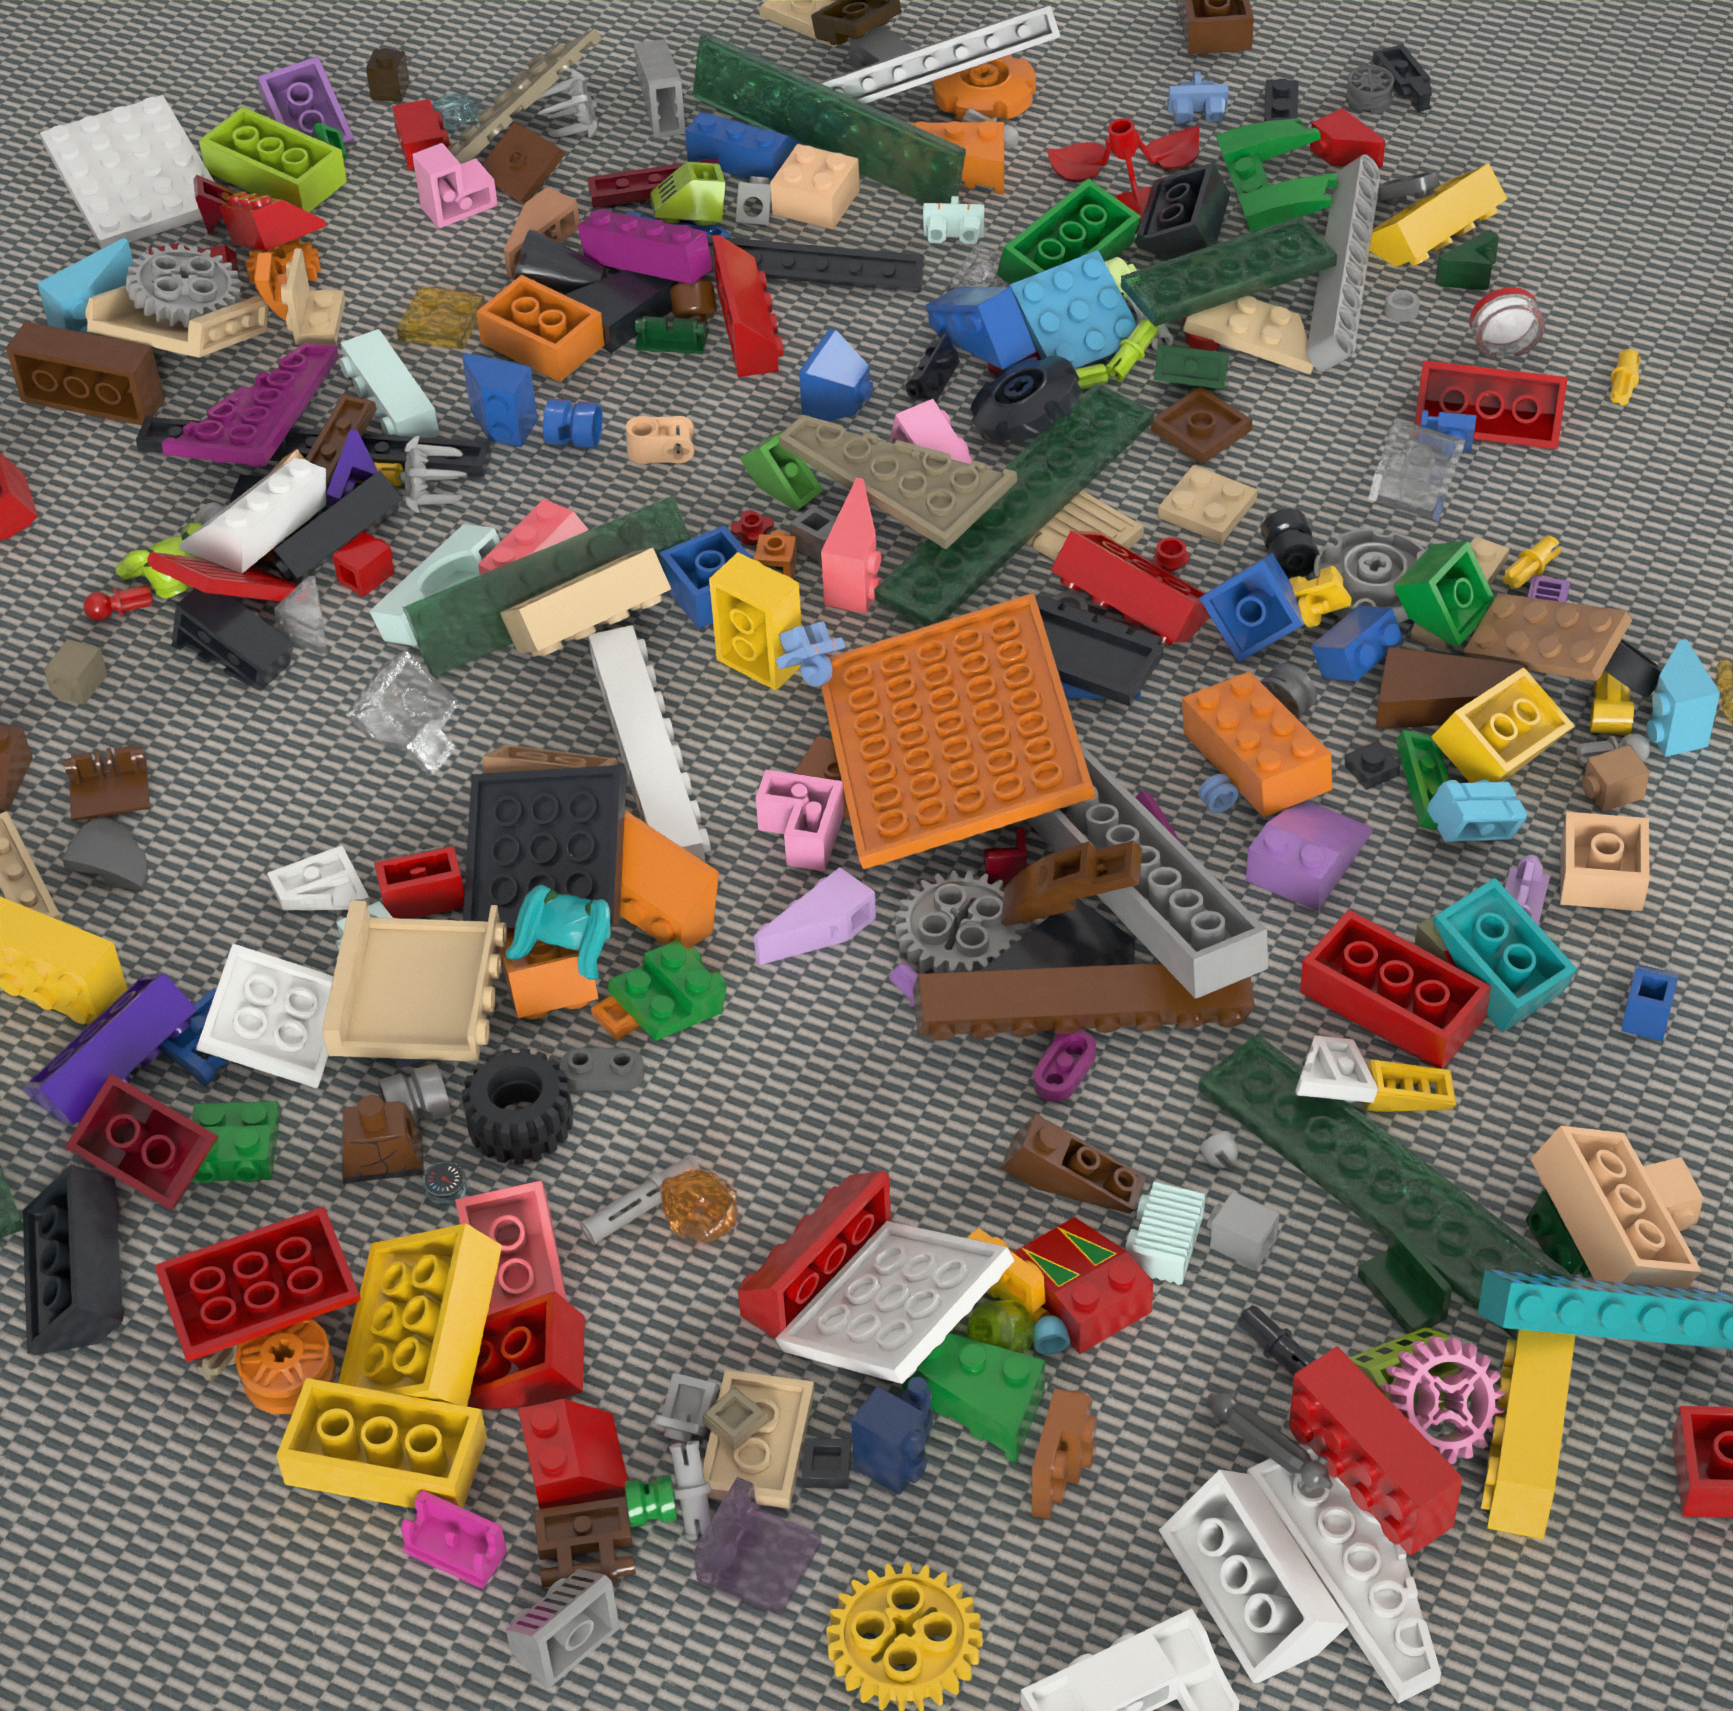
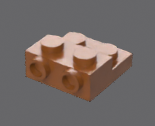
[1032,1388,1098,1520]

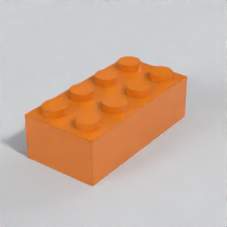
[1182,671,1332,818]

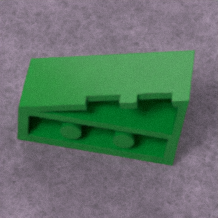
[901,1333,1045,1464]

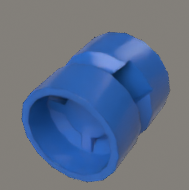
[543,398,603,449]

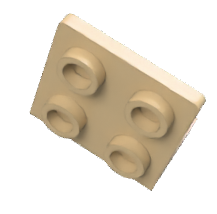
[281,249,345,345]

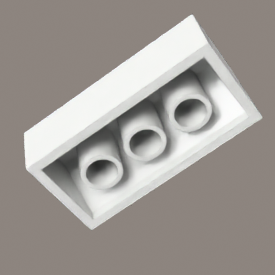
[179,457,326,573]
[1159,1470,1349,1683]

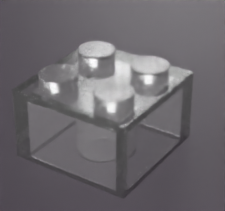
[1368,419,1466,521]

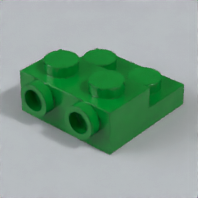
[607,940,727,1041]
[192,1101,281,1183]

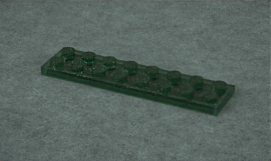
[402,496,691,677]

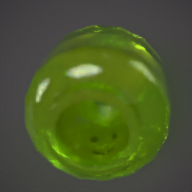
[967,1300,1034,1354]

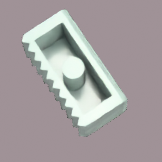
[1125,1182,1205,1285]

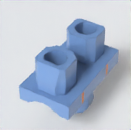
[1167,72,1229,124]
[775,621,846,687]

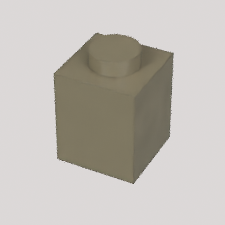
[44,639,108,705]

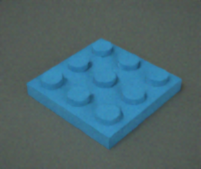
[1008,250,1138,369]

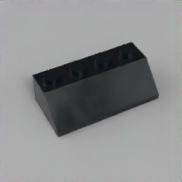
[22,1164,125,1355]

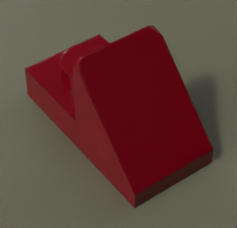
[193,174,238,235]

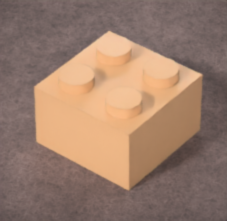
[770,144,860,230]
[1560,812,1650,911]

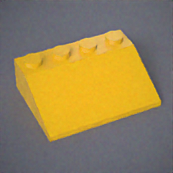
[338,1223,502,1407]

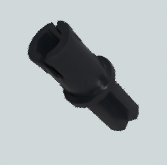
[1237,1305,1317,1376]

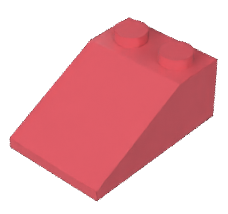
[821,477,882,614]
[455,1180,567,1316]

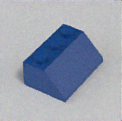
[685,112,804,184]

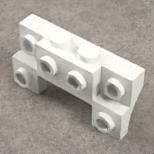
[1021,1608,1240,1711]

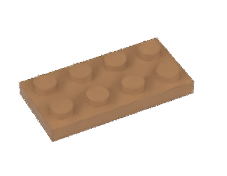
[1463,593,1632,681]

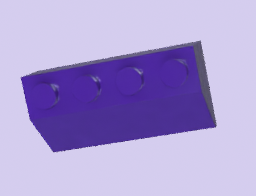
[21,973,197,1125]

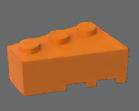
[905,121,1004,195]

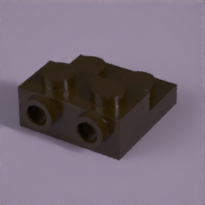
[811,0,902,45]

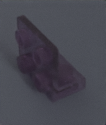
[693,1477,822,1615]

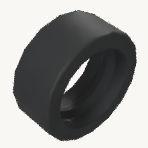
[1604,639,1663,698]

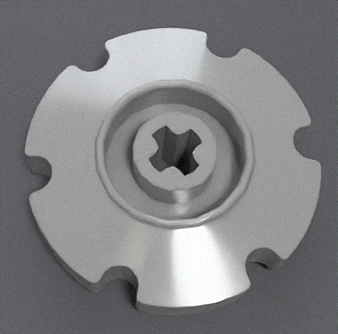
[1313,529,1426,623]

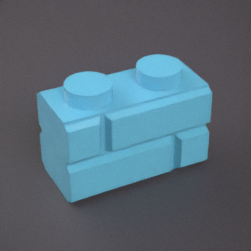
[1427,779,1527,842]

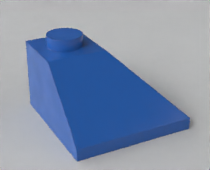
[799,328,873,422]
[1199,553,1304,663]

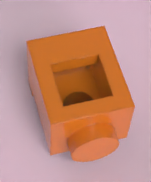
[753,530,797,579]

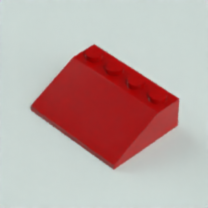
[154,1206,361,1362]

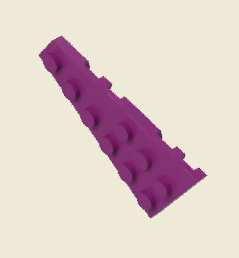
[161,343,339,467]

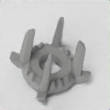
[538,70,599,138]
[400,436,467,513]

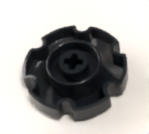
[970,356,1082,444]

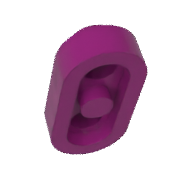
[1034,1029,1096,1102]

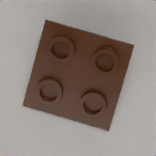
[64,744,150,821]

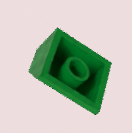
[1393,540,1495,647]

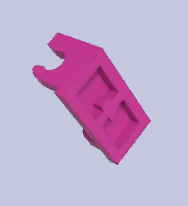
[401,1490,507,1589]

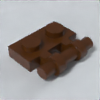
[534,1497,636,1588]

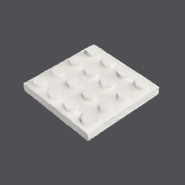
[775,1221,1014,1384]

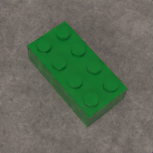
[996,178,1141,285]

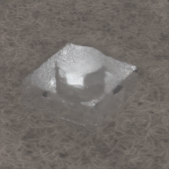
[402,719,457,776]

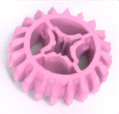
[1379,1336,1506,1464]

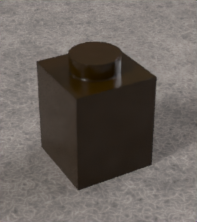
[366,48,410,102]

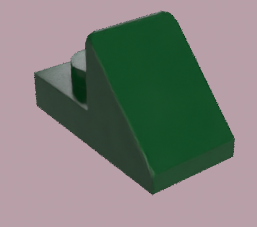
[1435,229,1499,290]

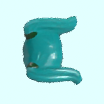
[506,885,611,980]

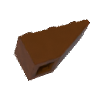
[1000,1113,1146,1214]

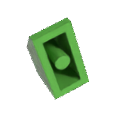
[739,430,824,511]

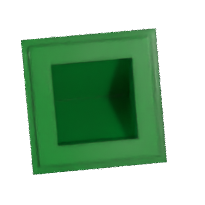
[311,123,348,161]

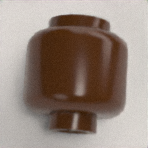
[670,276,717,324]

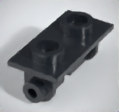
[906,334,960,403]

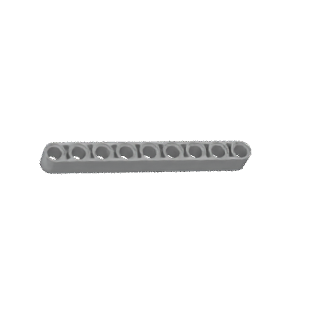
[1307,154,1380,372]

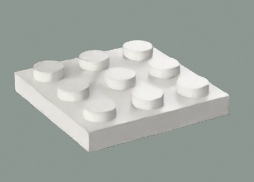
[196,944,334,1088]

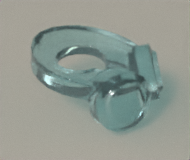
[432,94,480,129]

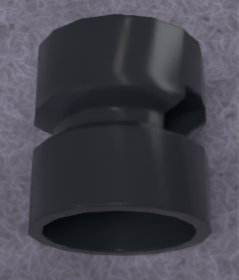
[1260,508,1320,579]

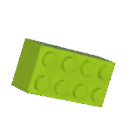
[199,106,347,212]

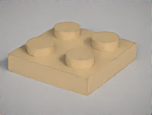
[1158,465,1258,544]

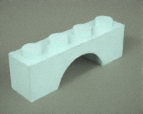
[369,524,501,646]

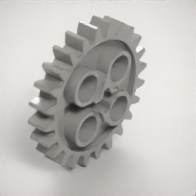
[126,244,241,328]
[895,870,1027,973]

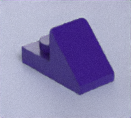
[326,429,378,507]

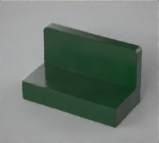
[1154,344,1230,389]
[1357,1227,1452,1334]

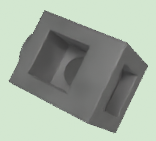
[789,506,837,568]

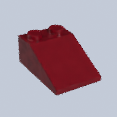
[65,1073,219,1211]

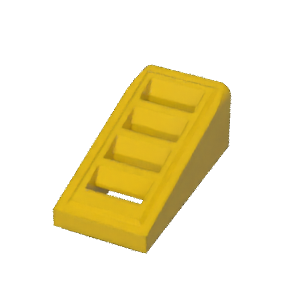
[1363,1059,1456,1112]

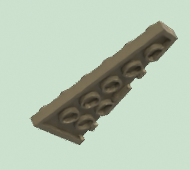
[447,28,603,164]
[778,415,1017,549]

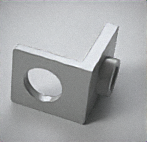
[736,176,771,225]

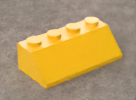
[1369,163,1507,267]

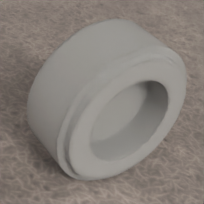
[1384,290,1420,322]

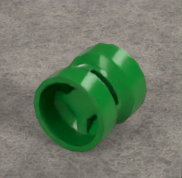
[624,1474,677,1528]

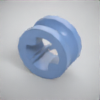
[1198,774,1239,813]

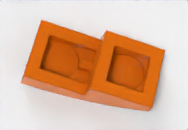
[254,253,288,321]

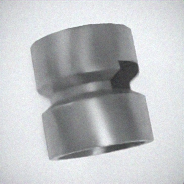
[378,1063,451,1126]

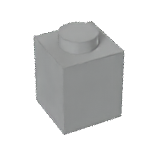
[1207,1191,1280,1270]

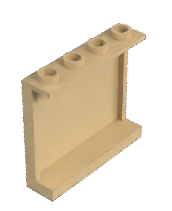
[85,285,268,358]
[322,900,507,1062]

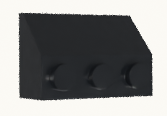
[1135,162,1230,265]

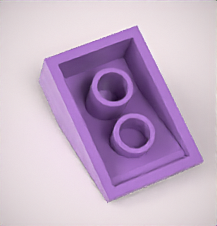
[257,56,354,145]
[1246,800,1373,911]

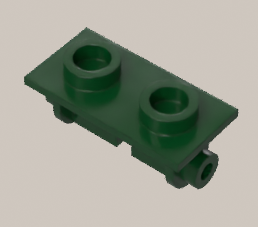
[635,315,709,354]
[1525,1191,1593,1278]

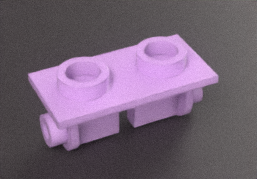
[1505,855,1550,925]

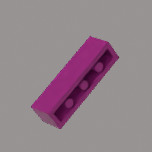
[577,209,713,284]

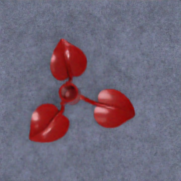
[1047,118,1200,225]

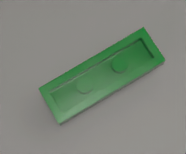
[1396,730,1450,831]

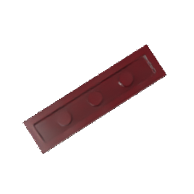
[587,158,719,208]

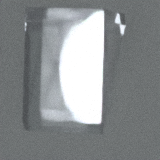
[274,576,328,655]

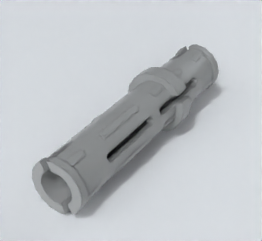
[579,1154,703,1245]

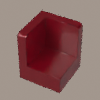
[984,827,1027,889]

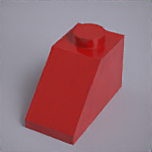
[1310,108,1386,169]

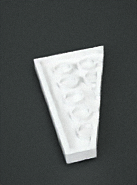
[1247,1444,1441,1703]

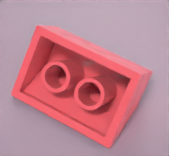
[478,499,607,608]

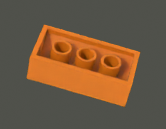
[620,810,719,949]

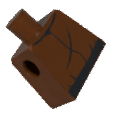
[341,1095,424,1184]

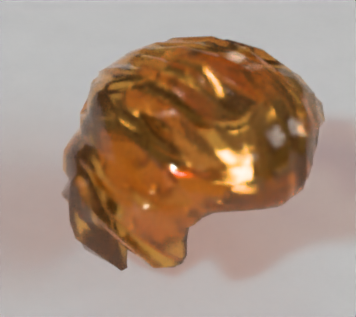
[661,1169,739,1242]

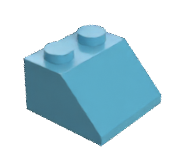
[1647,639,1720,757]

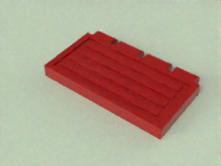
[147,552,309,604]

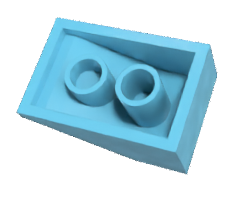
[37,238,133,337]

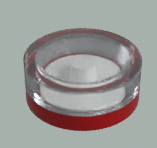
[1469,287,1545,360]

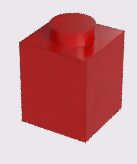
[332,531,395,597]

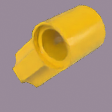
[1590,670,1634,736]

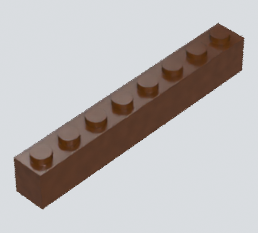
[913,963,1255,1041]

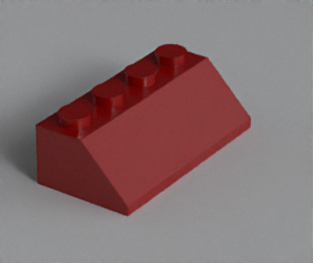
[712,235,784,377]
[1413,360,1568,450]
[1051,530,1210,645]
[738,1171,891,1339]

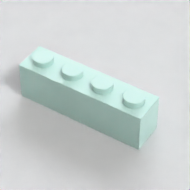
[339,329,439,438]

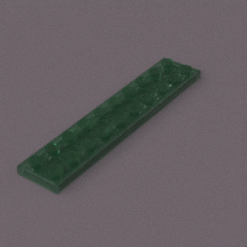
[692,33,966,204]
[874,383,1154,627]
[1198,1033,1576,1340]

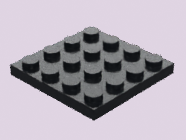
[463,765,627,932]

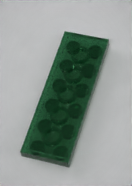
[1120,216,1337,327]

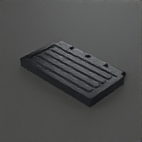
[1035,594,1163,707]

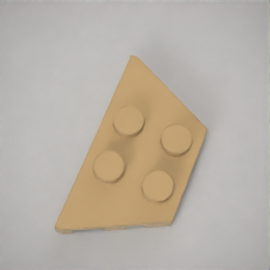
[1183,292,1314,375]

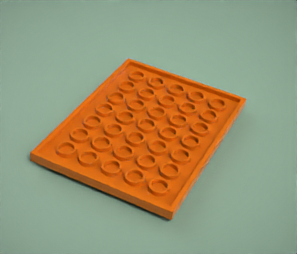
[821,593,1096,870]

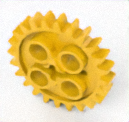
[826,1562,982,1711]

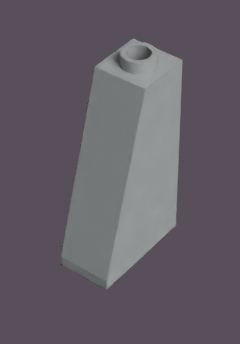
[634,39,686,138]

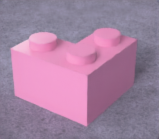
[412,143,498,228]
[755,770,845,872]

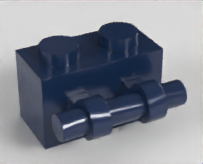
[851,1377,933,1495]

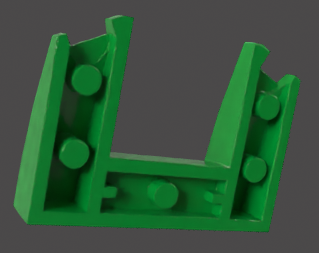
[1216,118,1339,236]

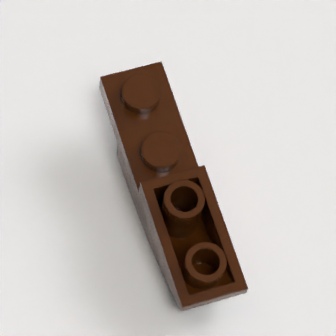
[1001,840,1142,927]

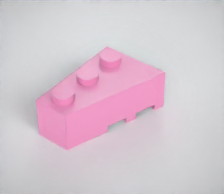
[889,399,972,464]

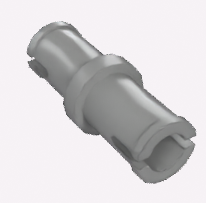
[669,1441,715,1540]

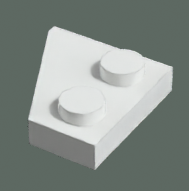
[267,846,371,910]
[1295,1035,1378,1103]

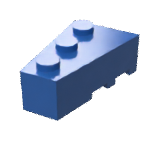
[925,287,1036,370]

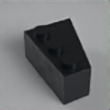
[171,588,294,691]

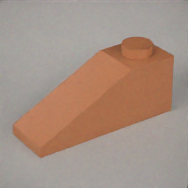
[504,186,580,279]

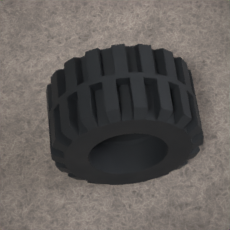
[462,1048,573,1164]

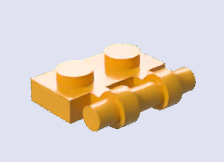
[967,1227,1049,1324]

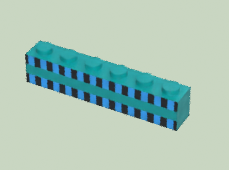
[1477,1269,1733,1349]

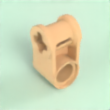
[626,416,694,464]

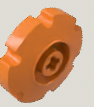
[933,54,1036,120]

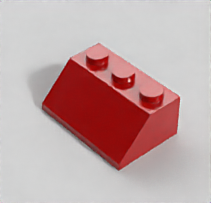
[219,191,326,251]

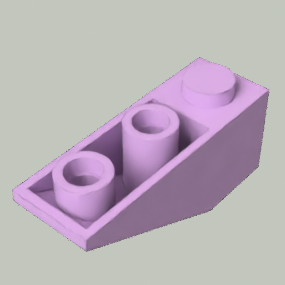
[754,867,876,965]

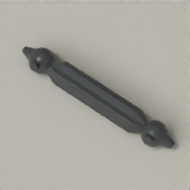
[1208,1389,1333,1493]

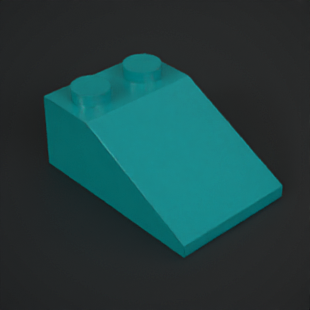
[1433,878,1578,1033]

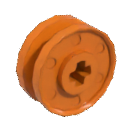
[235,1319,336,1414]

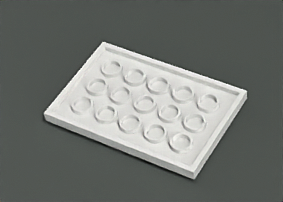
[40,95,214,249]

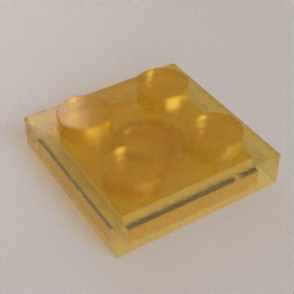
[396,286,485,350]

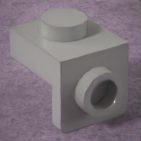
[654,1373,720,1443]

